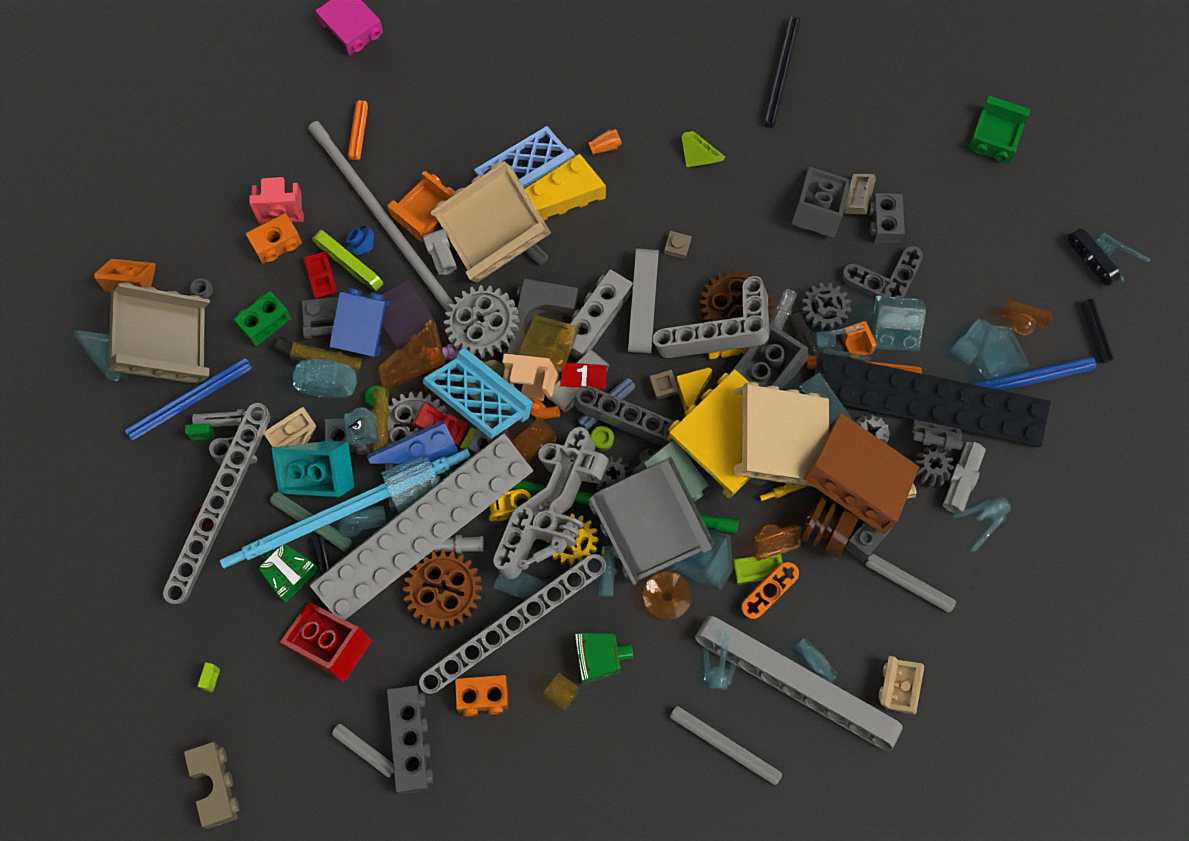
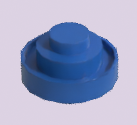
[345,225,374,256]

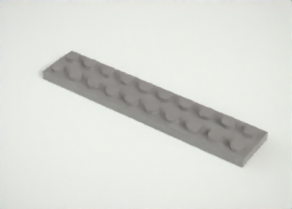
[310,433,533,620]

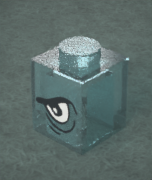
[344,408,380,447]

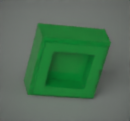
[185,423,215,441]

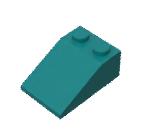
[271,441,355,497]

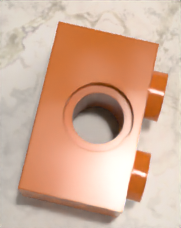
[245,213,302,264]

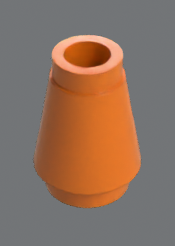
[588,129,622,155]

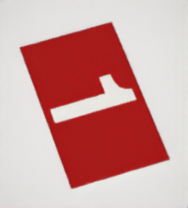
[561,363,607,389]

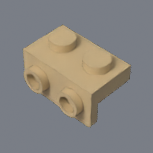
[879,656,924,715]

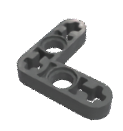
[842,246,923,306]

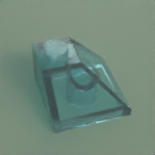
[977,325,1031,379]
[74,330,129,381]
[672,530,733,590]

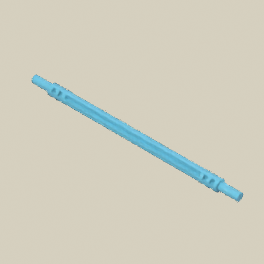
[220,449,471,568]

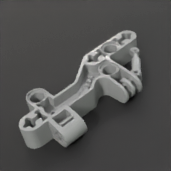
[493,427,609,579]

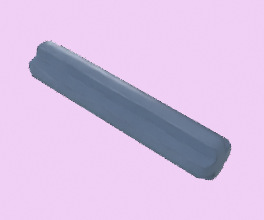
[578,378,635,430]

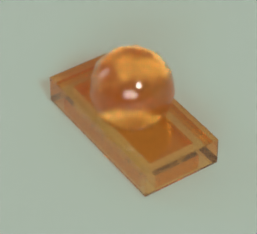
[1001,300,1053,335]
[754,524,801,561]

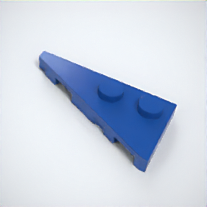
[367,420,463,464]

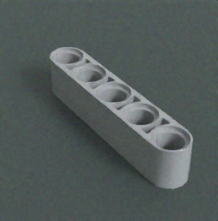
[628,248,659,354]

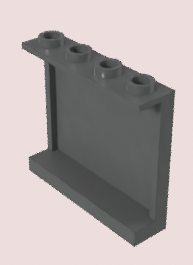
[589,457,715,585]

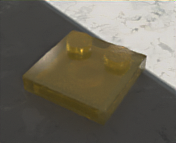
[518,315,579,371]

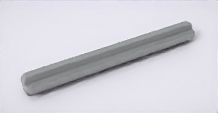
[670,706,782,785]

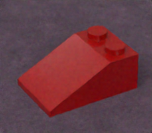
[280,602,372,682]

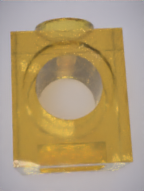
[543,672,579,712]

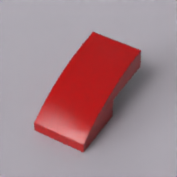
[304,251,338,299]
[412,403,468,446]

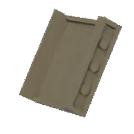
[108,282,210,384]

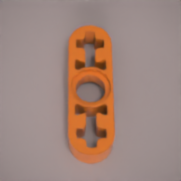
[741,562,799,619]

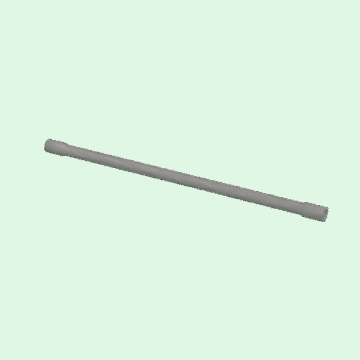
[308,121,479,339]

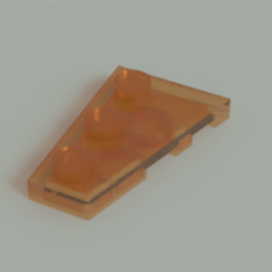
[378,319,446,390]

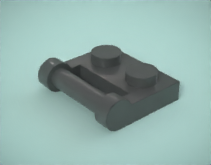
[302,297,339,340]

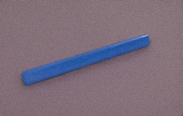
[973,357,1096,391]
[125,358,252,440]

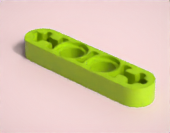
[312,230,383,292]

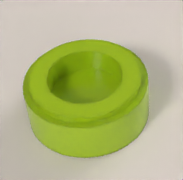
[591,426,614,451]

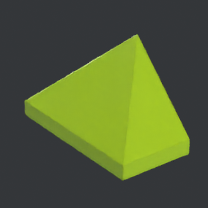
[682,131,726,167]

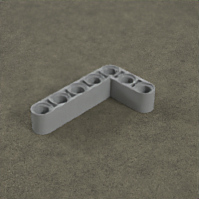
[653,276,769,358]

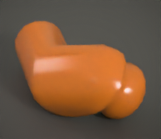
[529,398,560,420]

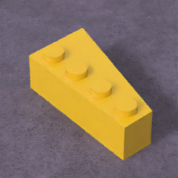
[525,154,606,220]

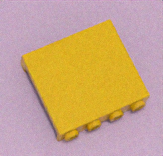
[667,369,750,499]

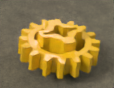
[546,513,598,567]

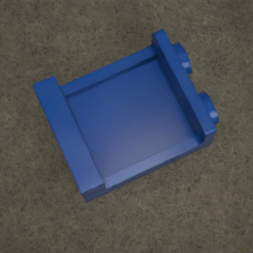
[329,288,390,357]

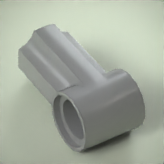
[422,229,457,276]

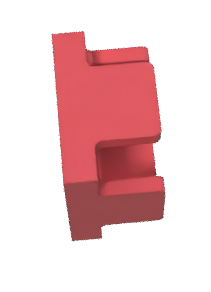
[250,177,304,224]

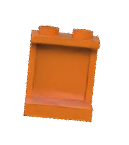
[387,171,455,242]

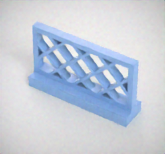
[474,126,575,189]

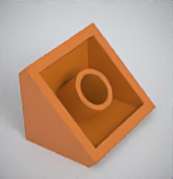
[94,259,156,292]

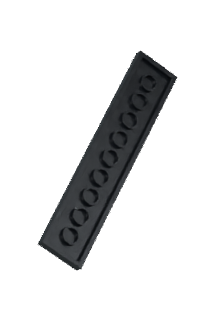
[810,352,1051,447]

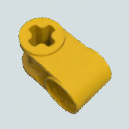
[489,489,531,522]

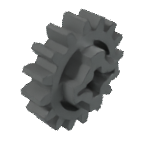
[801,283,851,332]

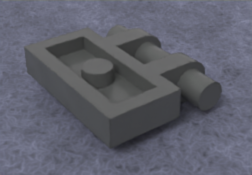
[911,420,963,451]

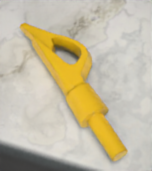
[759,483,807,501]

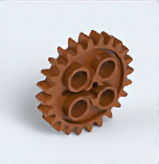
[403,550,483,630]

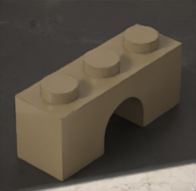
[184,742,239,829]

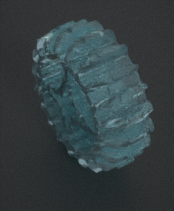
[292,358,357,399]

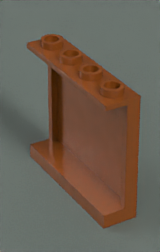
[803,413,919,534]

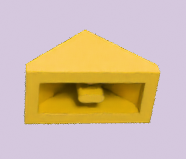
[676,368,712,412]

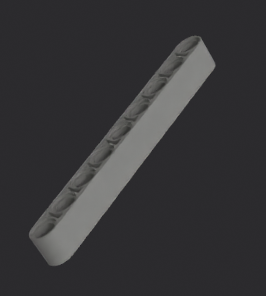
[163,403,271,604]
[419,554,606,694]
[695,616,903,751]

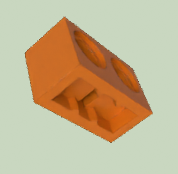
[455,675,509,716]

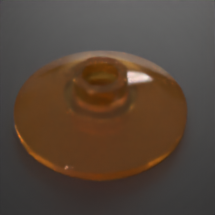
[643,571,692,620]

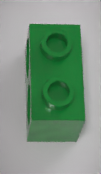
[234,291,292,347]

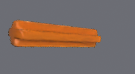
[348,100,368,160]

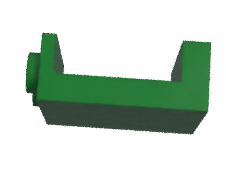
[968,95,1031,163]

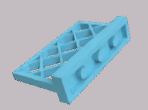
[423,348,533,439]

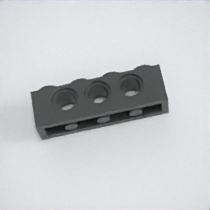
[387,686,433,795]

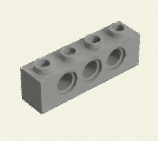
[558,269,633,360]

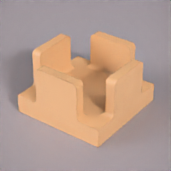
[503,354,560,401]

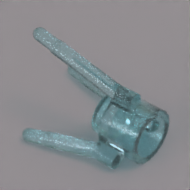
[1096,232,1150,282]
[816,325,871,361]
[953,496,1011,552]
[703,630,736,690]

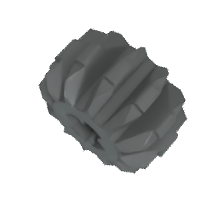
[914,446,954,487]
[596,456,633,490]

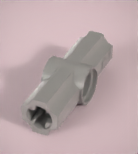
[942,442,986,514]

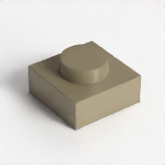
[664,231,692,260]
[649,370,679,400]

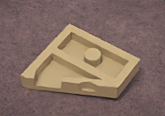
[264,407,317,447]

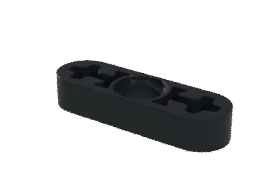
[1068,228,1120,286]

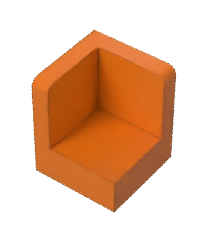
[841,321,877,360]

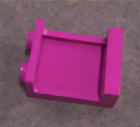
[315,0,383,56]

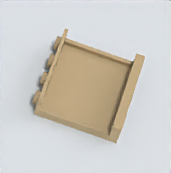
[430,162,551,283]
[734,382,829,487]

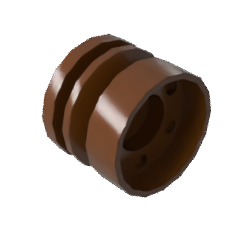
[801,494,859,558]

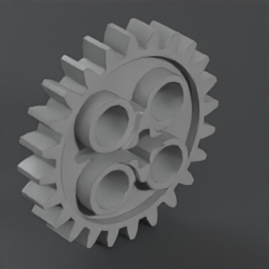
[444,285,520,358]
[375,392,448,464]

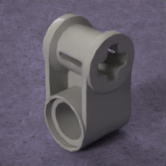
[209,435,257,465]

